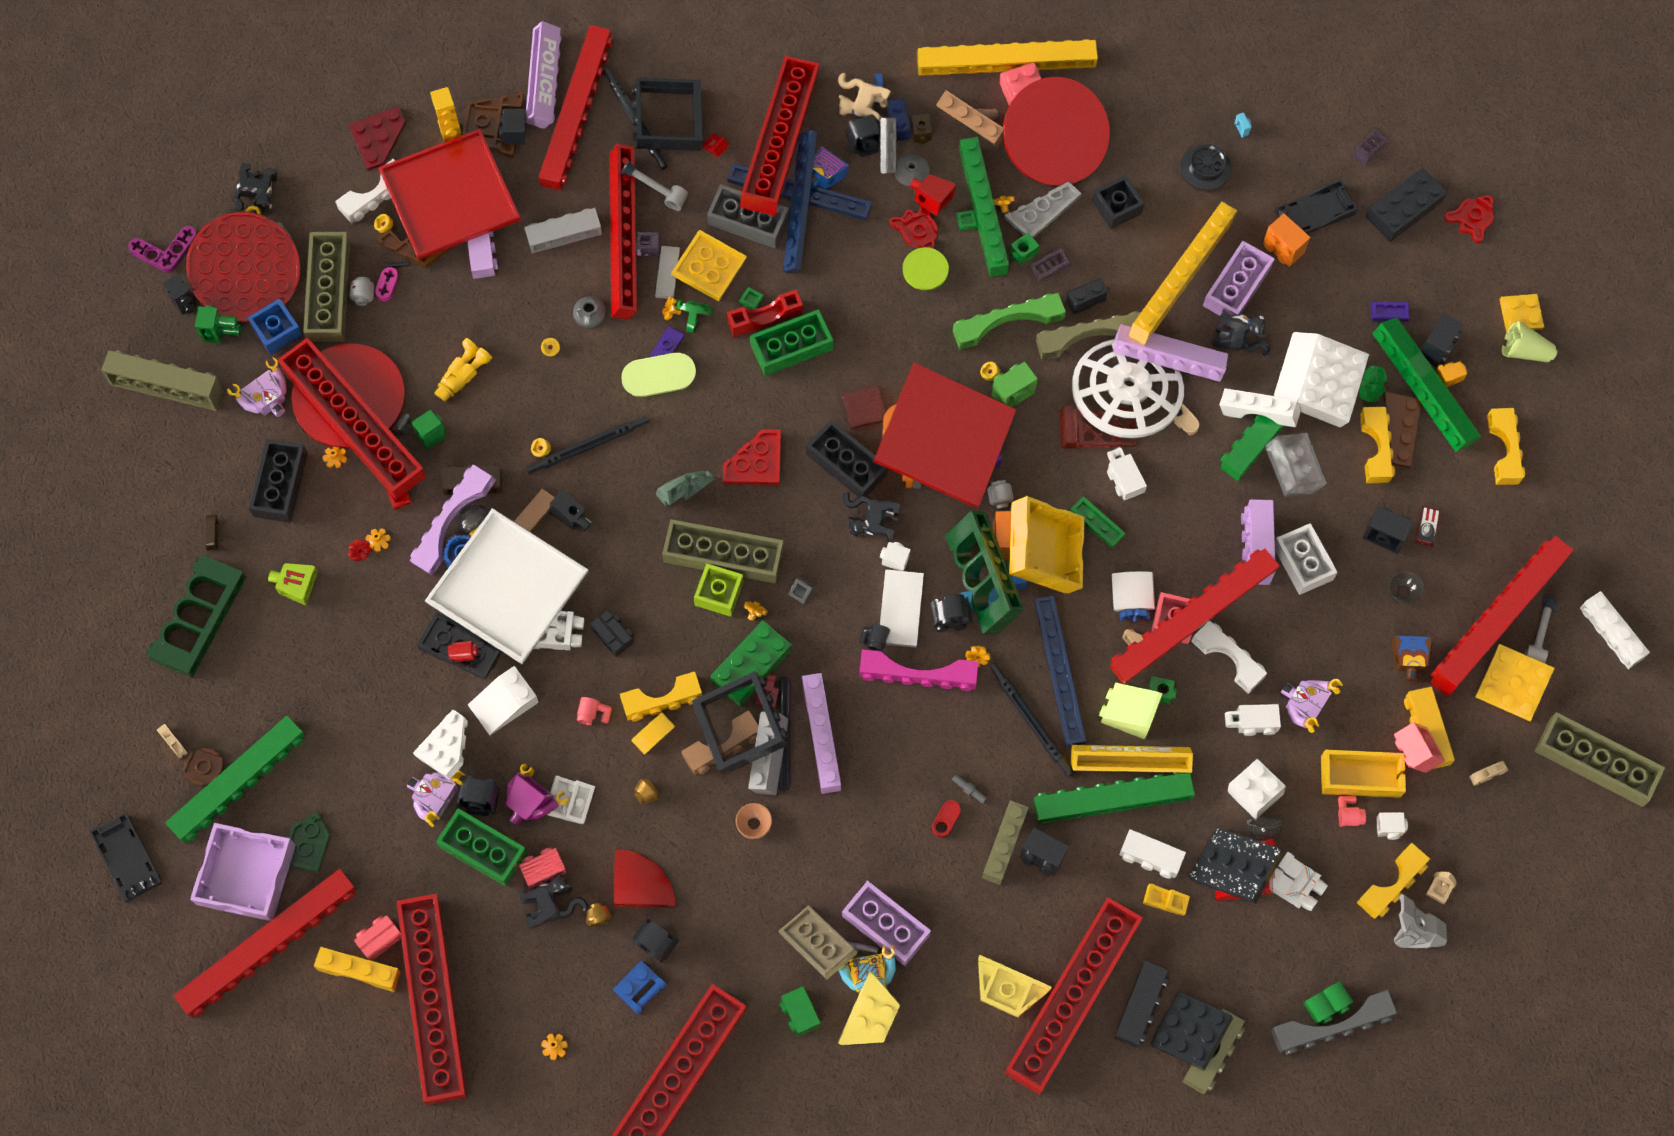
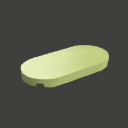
[622,353,696,397]

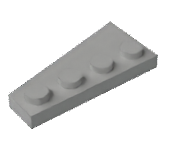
[1004,182,1081,239]

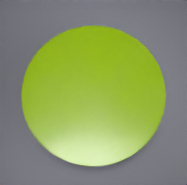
[903,248,949,290]

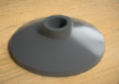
[894,154,930,186]

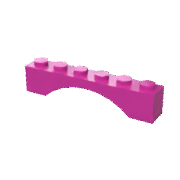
[859,650,978,691]

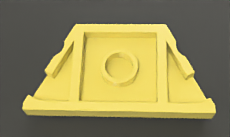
[978,955,1051,1017]
[838,971,900,1045]

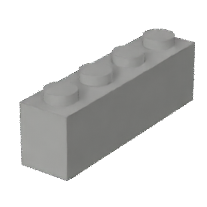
[524,208,602,253]
[748,712,788,795]

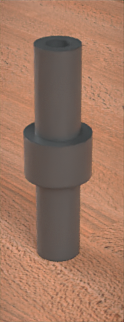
[952,774,987,804]

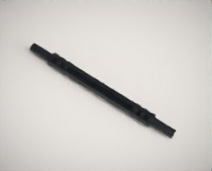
[603,68,667,170]
[526,415,649,474]
[989,663,1074,777]

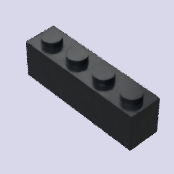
[1114,961,1169,1048]

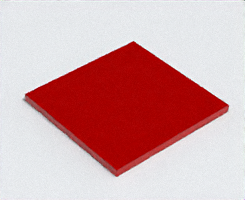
[378,129,521,260]
[873,363,1016,508]

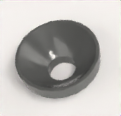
[573,296,607,328]

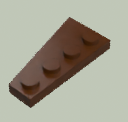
[1384,392,1421,469]

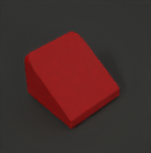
[702,134,729,158]

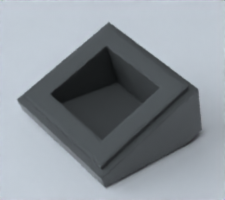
[391,414,412,437]
[788,577,816,604]

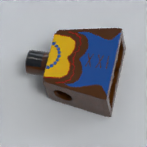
[1391,636,1432,682]

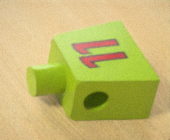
[268,563,318,605]

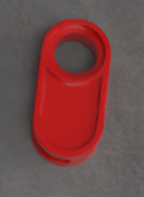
[932,800,961,838]

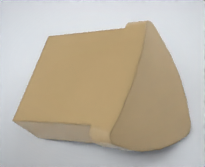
[1426,872,1456,904]

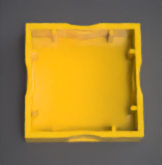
[1009,496,1084,593]

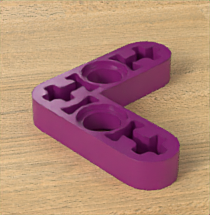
[128,226,197,273]

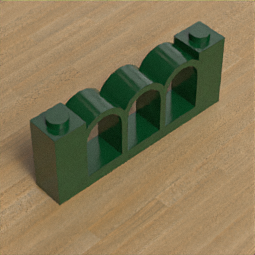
[945,511,1025,634]
[147,555,246,678]

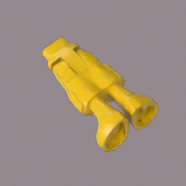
[434,338,492,402]

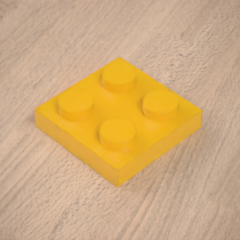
[1500,294,1544,333]

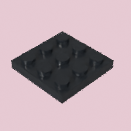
[1150,992,1233,1071]

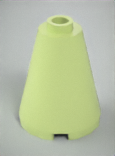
[1502,321,1557,362]

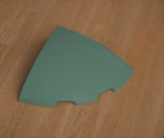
[656,471,715,506]

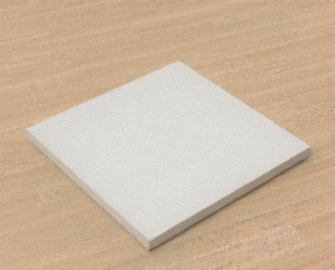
[425,508,588,664]

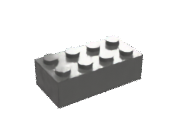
[707,184,789,249]

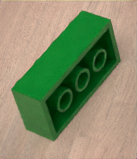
[750,309,833,376]
[711,620,792,707]
[436,809,528,887]

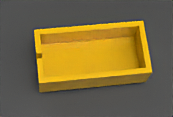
[1321,750,1406,798]

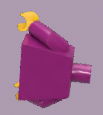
[506,764,569,825]

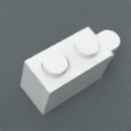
[1107,447,1147,501]
[1225,704,1281,736]

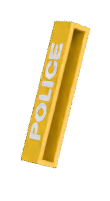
[1071,745,1193,773]

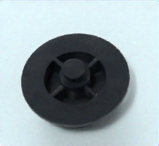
[1180,144,1231,190]

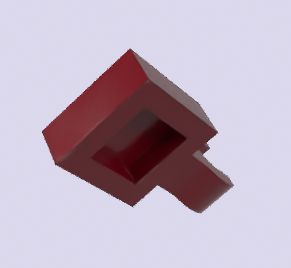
[756,673,779,709]

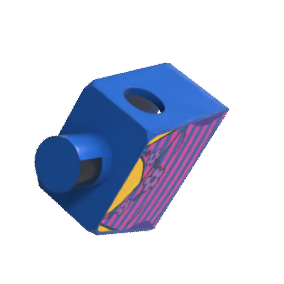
[810,147,849,189]

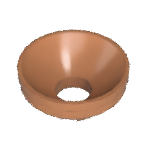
[736,803,772,839]

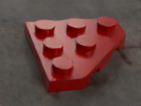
[723,429,781,485]

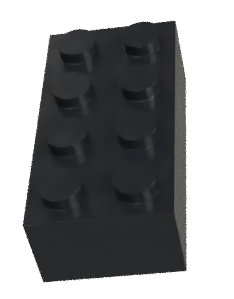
[1366,167,1448,242]
[806,420,888,497]
[249,439,308,523]

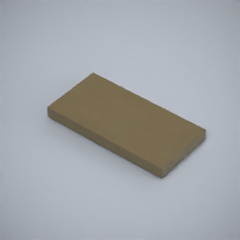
[778,905,857,980]

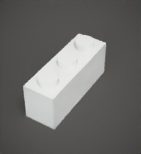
[1119,829,1186,879]

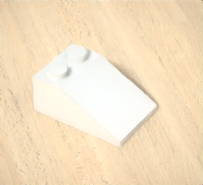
[468,666,539,735]

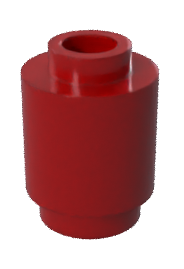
[448,641,478,662]

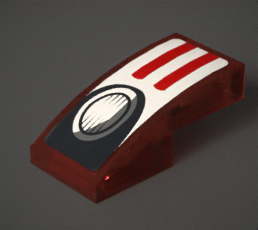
[1415,506,1441,547]

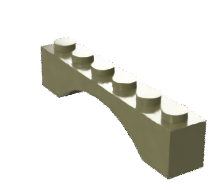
[1036,311,1141,360]

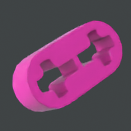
[375,267,399,302]

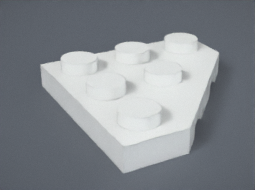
[413,710,468,780]

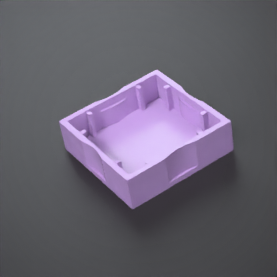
[190,823,296,921]

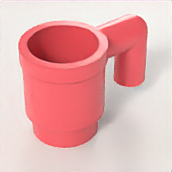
[577,697,612,725]
[1338,796,1366,827]

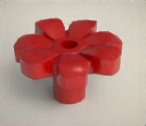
[348,539,372,562]

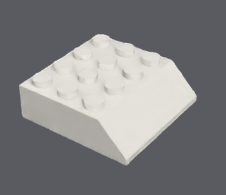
[1274,332,1369,428]

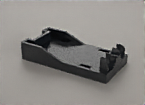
[1274,179,1358,234]
[417,612,502,680]
[89,812,162,902]

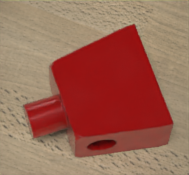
[910,175,957,216]

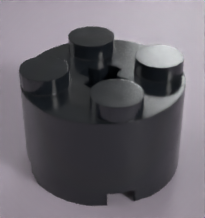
[846,114,881,157]
[930,594,973,632]
[456,775,500,816]
[632,918,680,963]

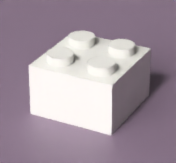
[1228,759,1286,819]

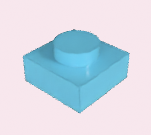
[1235,112,1252,138]

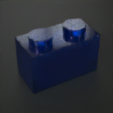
[887,98,911,141]

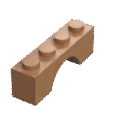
[936,90,1004,147]
[682,710,759,775]

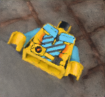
[839,944,896,994]

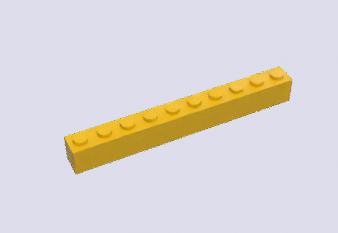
[917,39,1098,76]
[1129,202,1237,345]

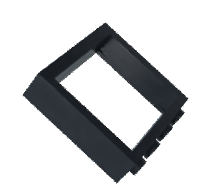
[632,78,703,151]
[691,671,788,775]

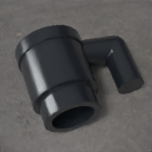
[859,624,891,652]

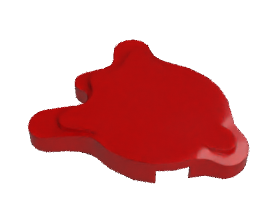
[1444,195,1494,243]
[889,206,938,249]

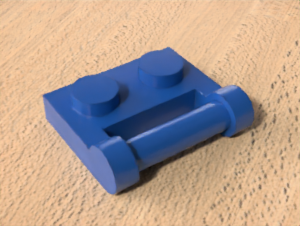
[613,961,667,1015]

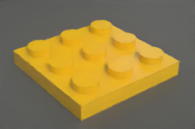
[671,230,747,302]
[1475,644,1554,721]

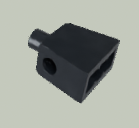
[549,489,592,531]

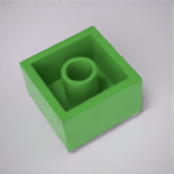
[991,362,1037,407]

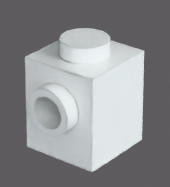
[880,542,911,571]
[1376,812,1408,840]

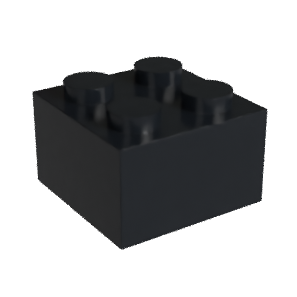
[1092,175,1144,229]
[1421,313,1463,367]
[1362,506,1413,554]
[1019,827,1069,876]

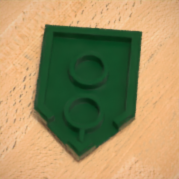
[288,811,331,873]

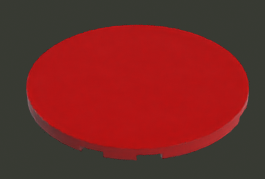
[1003,77,1110,186]
[186,212,300,323]
[292,344,405,449]

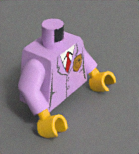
[227,357,287,417]
[1281,679,1343,733]
[407,770,465,827]

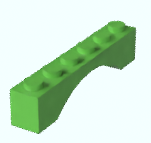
[953,293,1066,350]

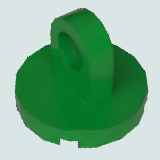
[677,300,714,333]
[1358,365,1387,402]

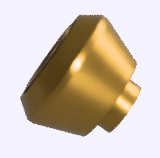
[634,778,659,804]
[586,903,613,927]

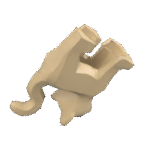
[838,73,891,122]

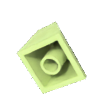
[1099,683,1162,739]

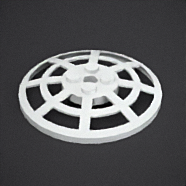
[1072,339,1184,438]

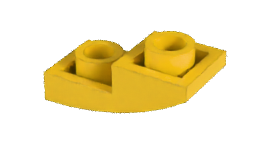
[631,712,676,755]

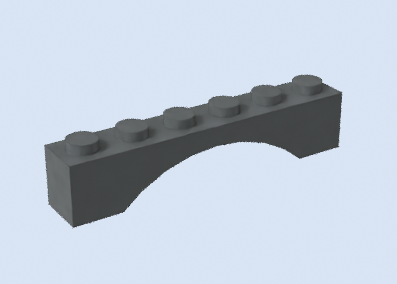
[1271,990,1397,1055]

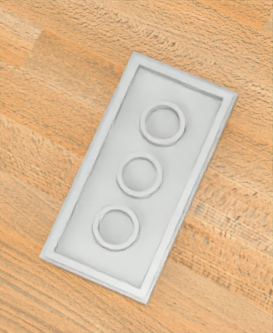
[880,570,924,648]

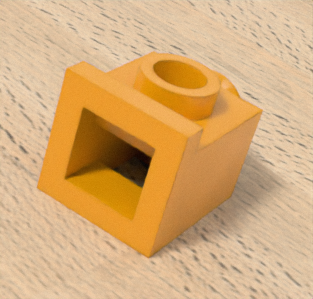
[1436,361,1467,387]

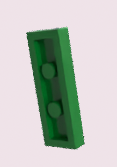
[1070,496,1126,548]

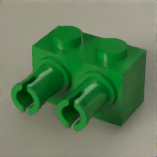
[195,306,242,344]

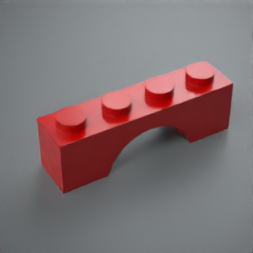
[727,289,803,338]

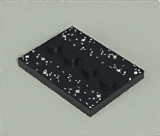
[1189,828,1285,904]

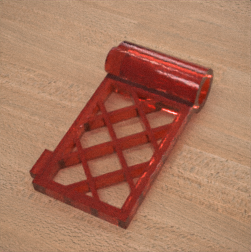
[1059,405,1136,449]

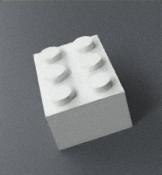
[1275,523,1338,595]

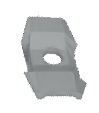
[1394,894,1447,948]

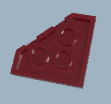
[348,106,406,171]

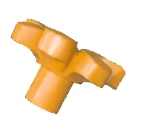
[993,196,1015,213]
[662,296,682,320]
[323,447,347,468]
[366,529,391,552]
[744,601,768,621]
[966,646,990,667]
[541,1034,568,1060]

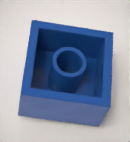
[247,299,302,355]

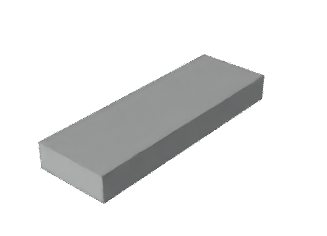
[881,118,896,173]
[655,246,680,299]

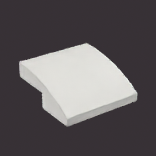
[1112,572,1155,612]
[548,775,595,824]

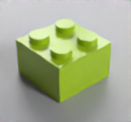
[694,563,744,617]

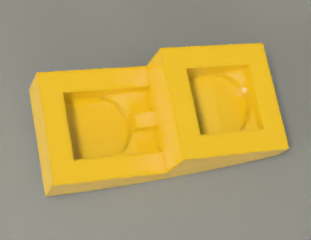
[1143,884,1190,916]

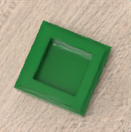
[956,210,978,231]
[739,287,764,309]

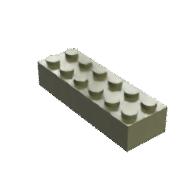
[303,232,350,342]
[101,350,224,411]
[662,519,784,584]
[1534,712,1665,807]

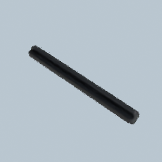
[779,677,790,791]

